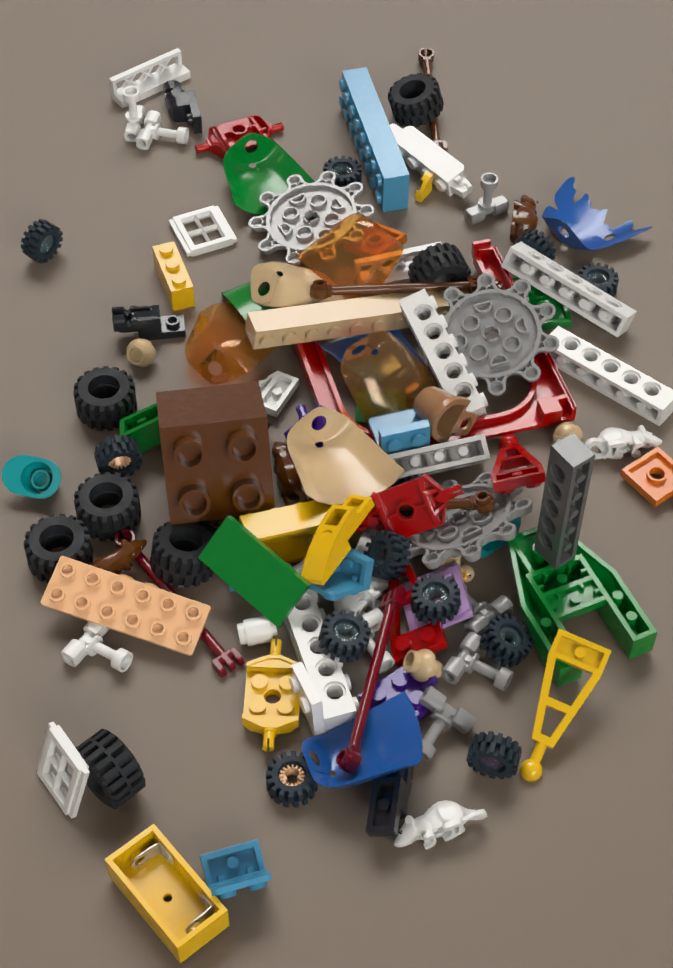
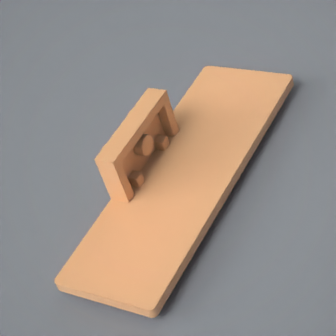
[41,556,211,656]

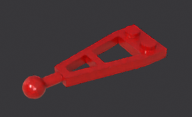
[491,434,546,494]
[388,564,448,667]

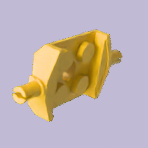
[242,639,300,752]

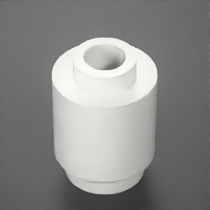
[237,616,278,646]

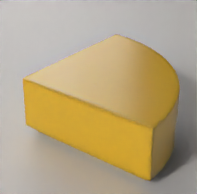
[415,171,433,203]

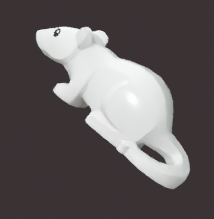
[585,425,662,459]
[330,577,389,618]
[394,800,488,849]

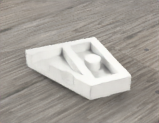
[289,661,325,736]

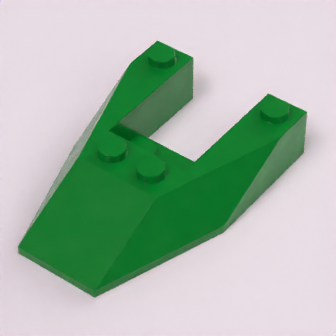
[507,526,658,687]

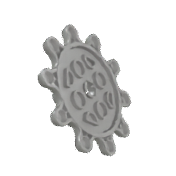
[248,171,375,266]
[426,273,560,397]
[406,472,532,569]

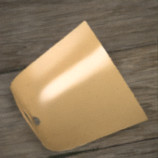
[250,261,344,308]
[287,407,405,505]

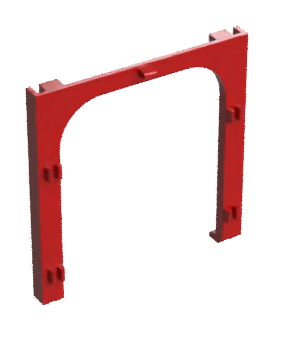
[292,238,577,445]

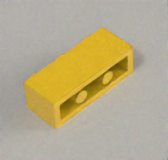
[152,241,195,312]

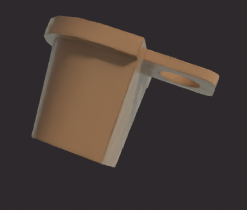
[413,386,478,443]

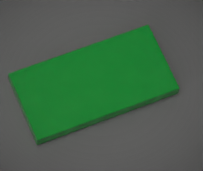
[198,515,311,627]

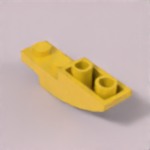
[301,494,375,585]

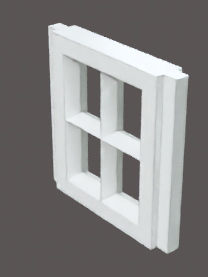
[169,205,237,257]
[36,721,90,819]

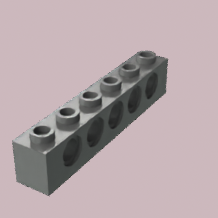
[534,433,596,570]

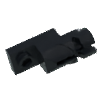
[163,80,203,134]
[112,305,186,341]
[366,766,414,837]

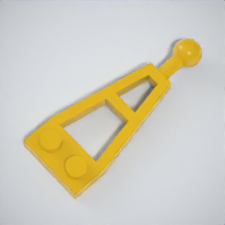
[520,628,612,782]

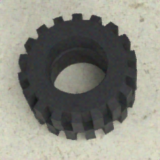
[388,73,444,128]
[408,243,471,283]
[73,366,137,431]
[74,472,141,541]
[24,514,93,584]
[150,521,215,588]
[76,729,146,809]

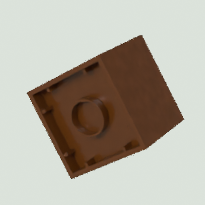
[156,381,275,525]

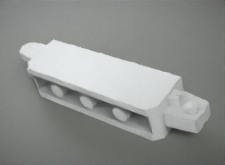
[390,123,473,198]

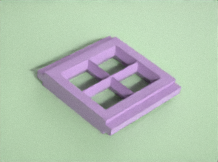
[399,562,474,631]

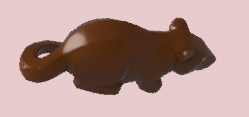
[510,195,539,243]
[272,441,308,506]
[91,539,147,574]

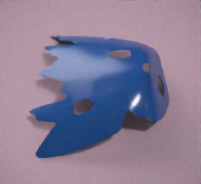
[542,177,652,251]

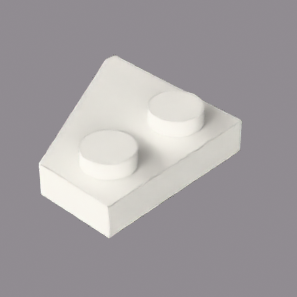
[258,371,299,418]

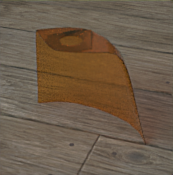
[296,213,404,299]
[185,302,277,384]
[340,330,440,428]

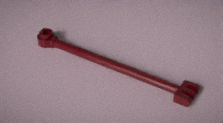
[115,529,245,678]
[336,586,406,774]

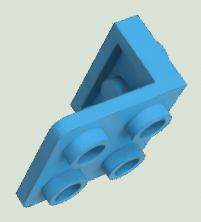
[369,409,431,455]
[299,548,374,601]
[199,839,272,900]

